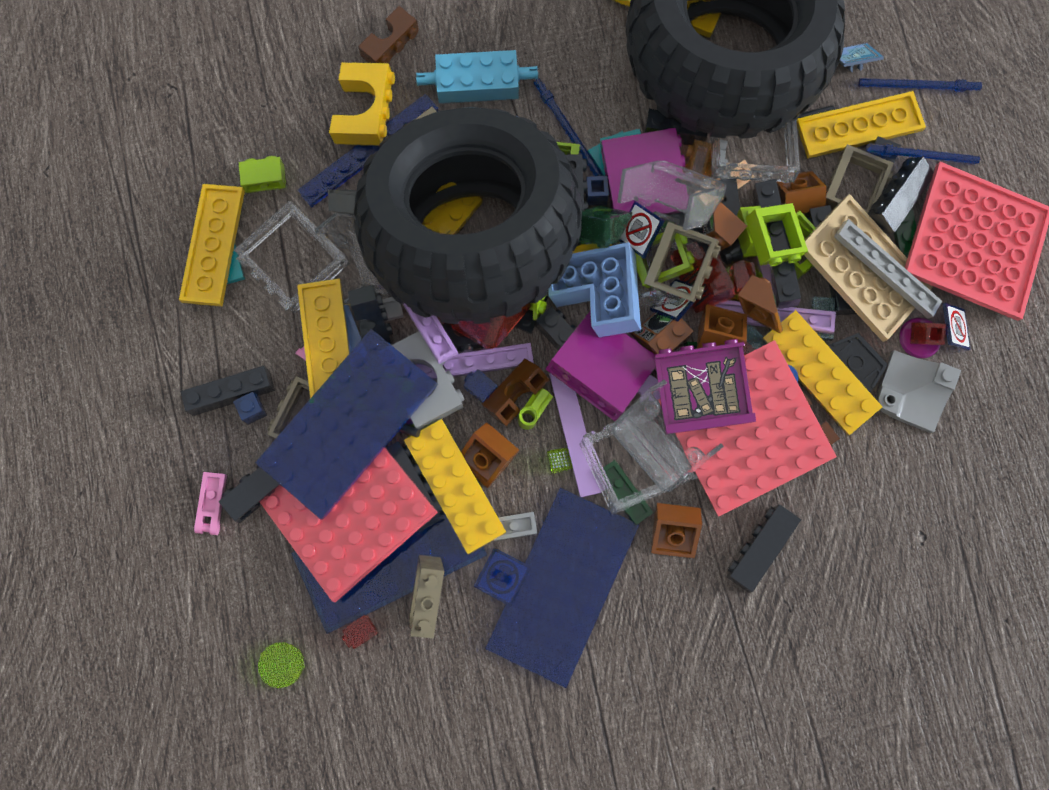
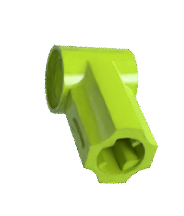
[518,388,553,430]

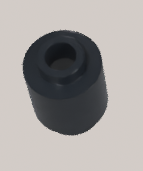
[720,239,746,265]

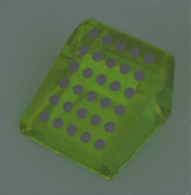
[547,448,573,474]

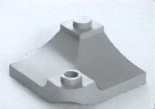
[876,350,961,433]

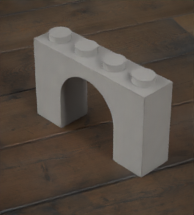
[377,331,465,430]

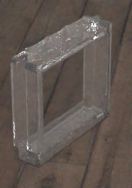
[710,119,800,183]
[234,200,350,314]
[579,407,694,515]

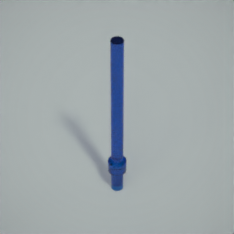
[533,78,604,176]
[858,78,982,92]
[866,143,980,164]

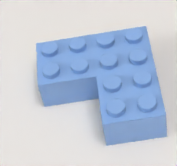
[548,242,641,338]

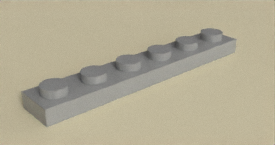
[834,219,942,319]

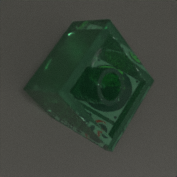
[579,206,632,248]

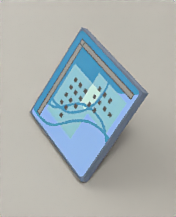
[839,43,884,72]

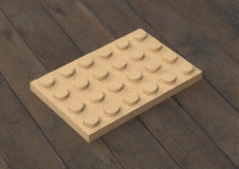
[804,194,933,342]

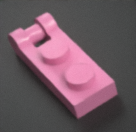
[194,472,227,535]

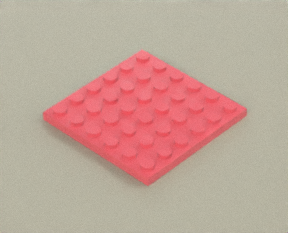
[905,162,1049,321]
[658,340,837,517]
[260,416,438,602]

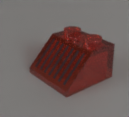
[679,254,735,313]

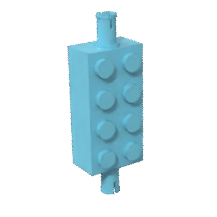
[416,50,538,103]

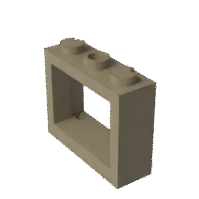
[826,144,893,213]
[644,222,721,303]
[267,376,343,456]
[409,555,444,639]

